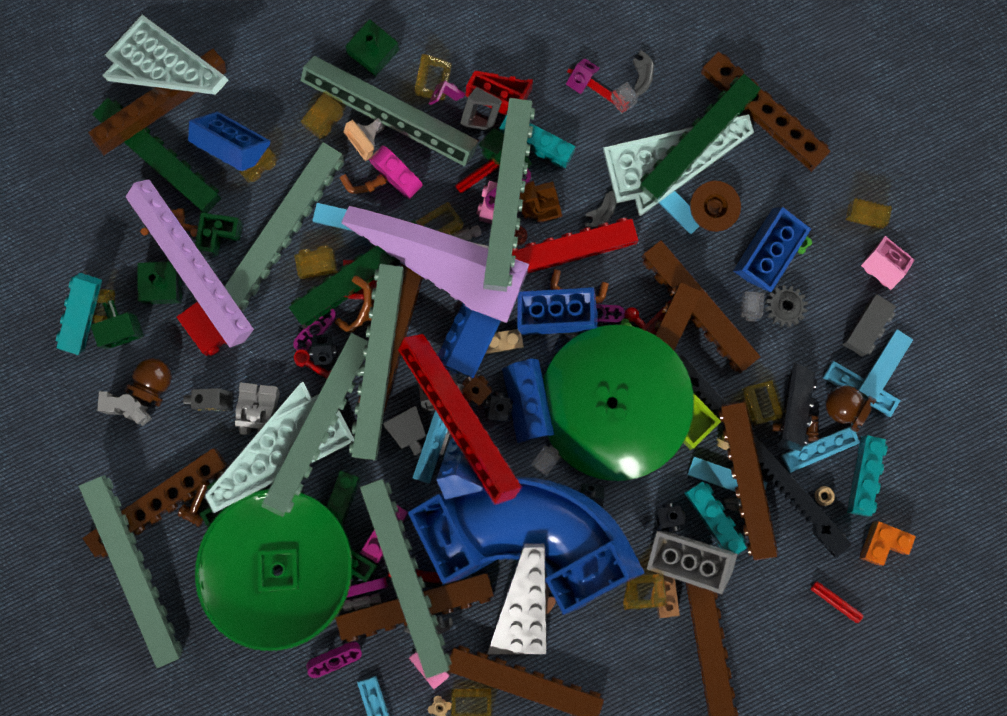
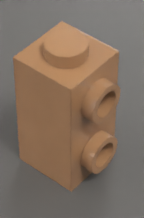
[653,573,680,618]

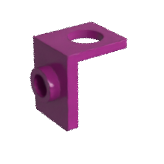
[566,58,600,94]
[428,81,465,105]

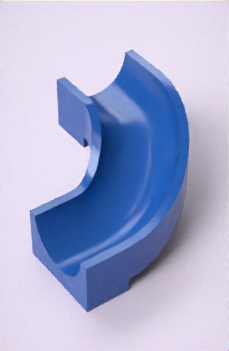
[408,477,645,615]

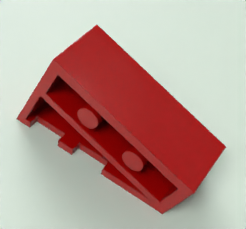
[465,71,533,115]

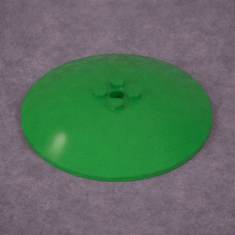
[543,325,694,481]
[195,489,352,651]

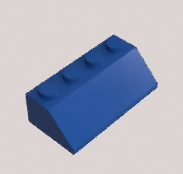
[188,112,270,171]
[733,207,811,292]
[517,287,598,335]
[438,303,501,378]
[502,359,554,443]
[436,438,484,499]

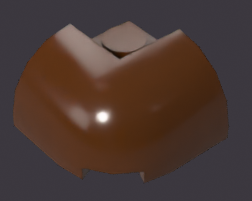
[519,180,563,222]

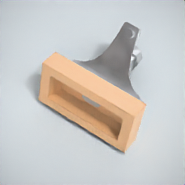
[343,119,384,161]

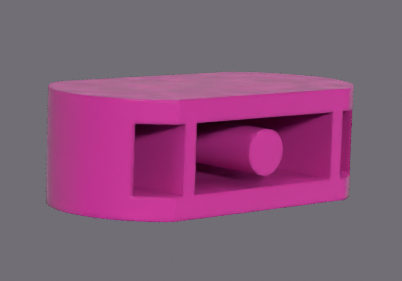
[369,145,423,199]

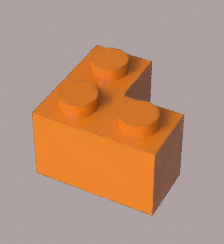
[859,521,916,566]

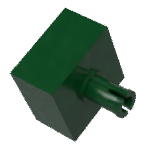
[345,19,400,77]
[138,262,182,305]
[90,300,144,349]

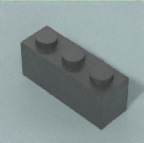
[842,294,896,357]

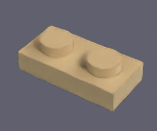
[486,329,524,355]

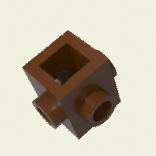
[462,374,492,405]

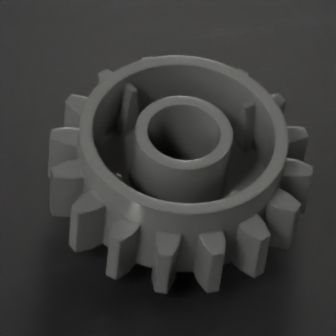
[765,285,808,328]

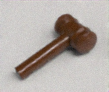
[772,415,819,442]
[178,481,209,527]

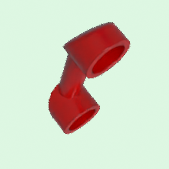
[294,349,332,380]

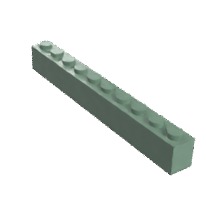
[301,56,479,166]
[483,98,535,292]
[225,142,344,311]
[349,264,404,461]
[262,333,368,517]
[79,475,183,668]
[360,479,452,679]

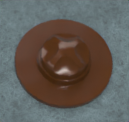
[690,181,741,232]

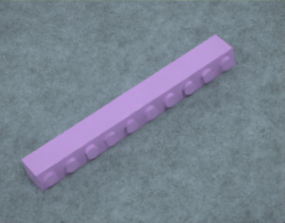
[126,179,254,347]

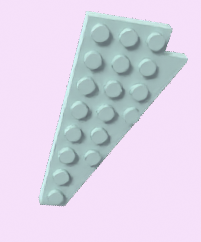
[102,15,228,95]
[603,115,754,216]
[205,382,354,513]

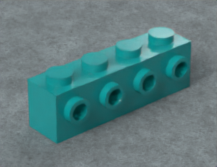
[500,115,575,168]
[56,273,102,355]
[847,435,888,517]
[684,482,747,554]

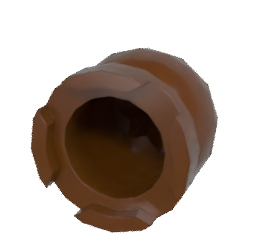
[124,358,172,407]
[825,385,877,433]

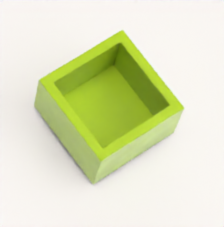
[684,394,721,450]

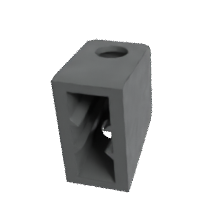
[183,388,233,411]
[383,406,427,455]

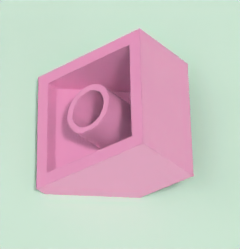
[861,236,914,290]

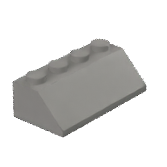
[647,530,737,594]

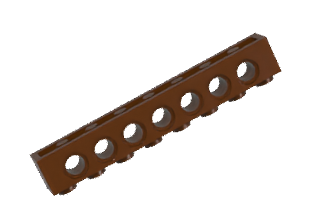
[701,51,831,172]
[83,448,229,558]

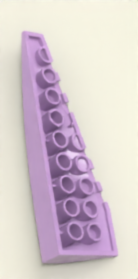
[342,206,529,323]

